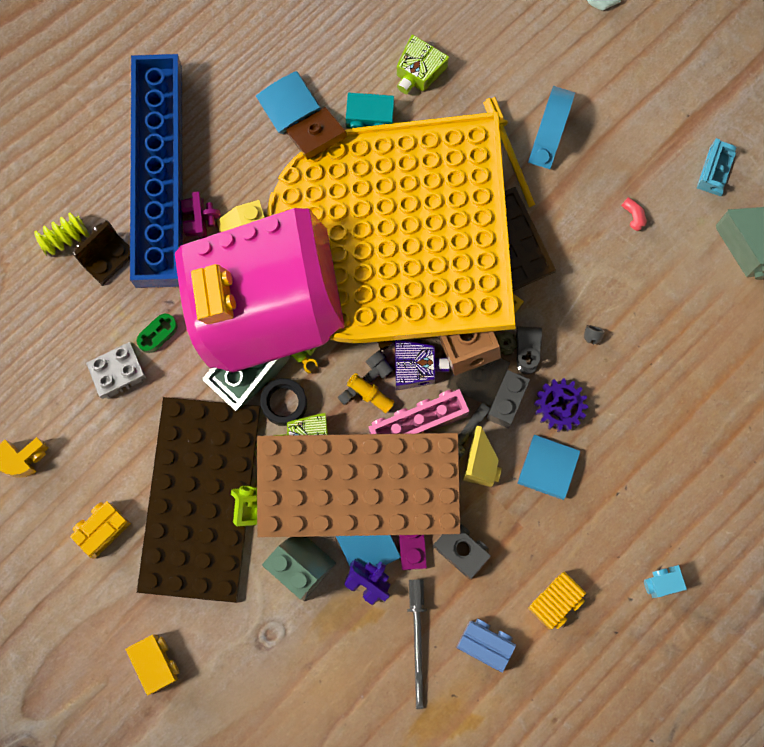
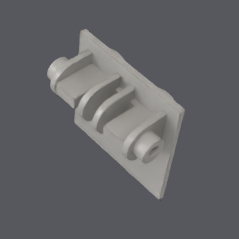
[86,342,147,399]

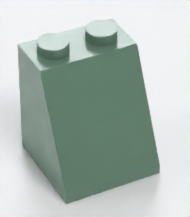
[716,207,764,280]
[262,537,337,601]

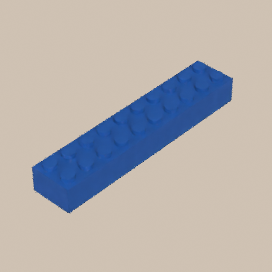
[130,54,183,288]

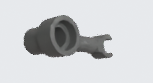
[338,350,394,405]
[458,403,490,460]

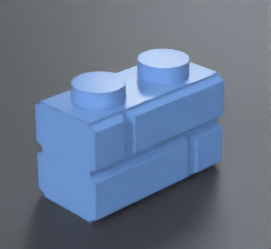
[456,619,516,673]

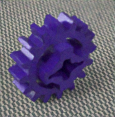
[534,378,588,432]

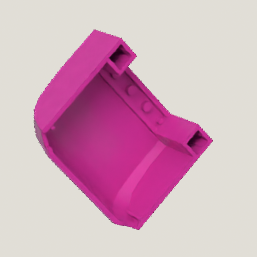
[175,208,345,372]

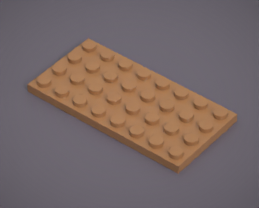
[257,433,460,537]

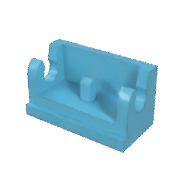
[696,138,737,196]

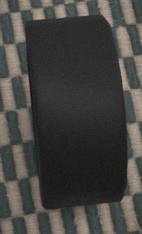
[260,378,307,426]

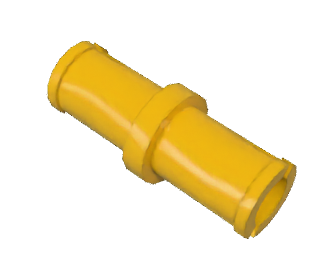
[347,373,394,413]

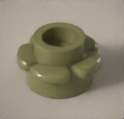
[496,332,517,355]

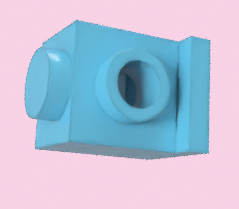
[644,565,687,598]

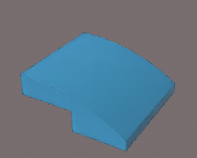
[256,71,321,134]
[517,435,580,500]
[336,535,401,566]

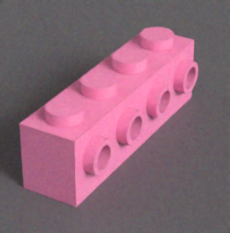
[368,389,469,434]

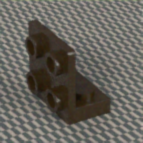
[72,220,130,286]

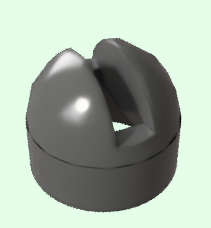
[584,325,605,345]

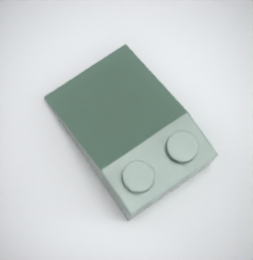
[202,355,291,411]

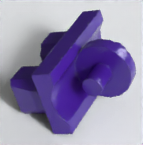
[344,559,390,605]

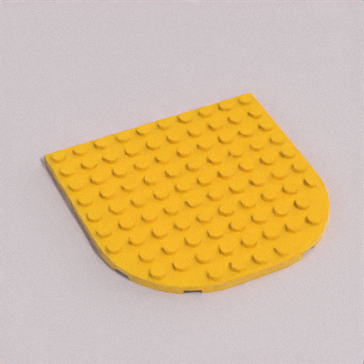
[267,112,516,343]

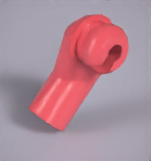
[621,197,647,231]

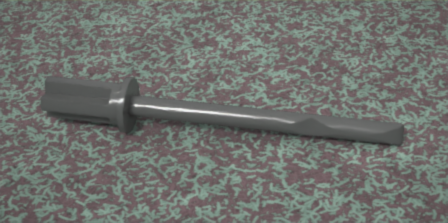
[407,579,427,709]

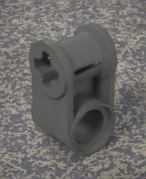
[516,326,542,374]

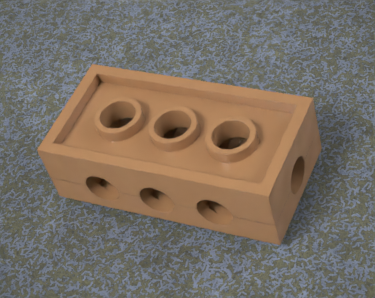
[438,331,501,376]

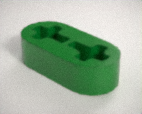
[136,313,178,353]

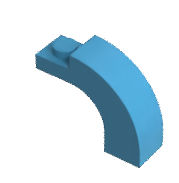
[528,86,575,169]

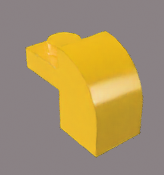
[0,437,49,478]

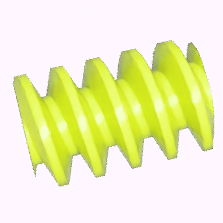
[34,212,90,256]

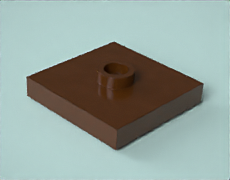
[286,107,348,160]

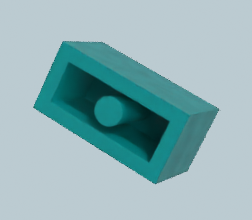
[345,92,394,129]

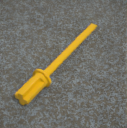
[483,97,535,207]

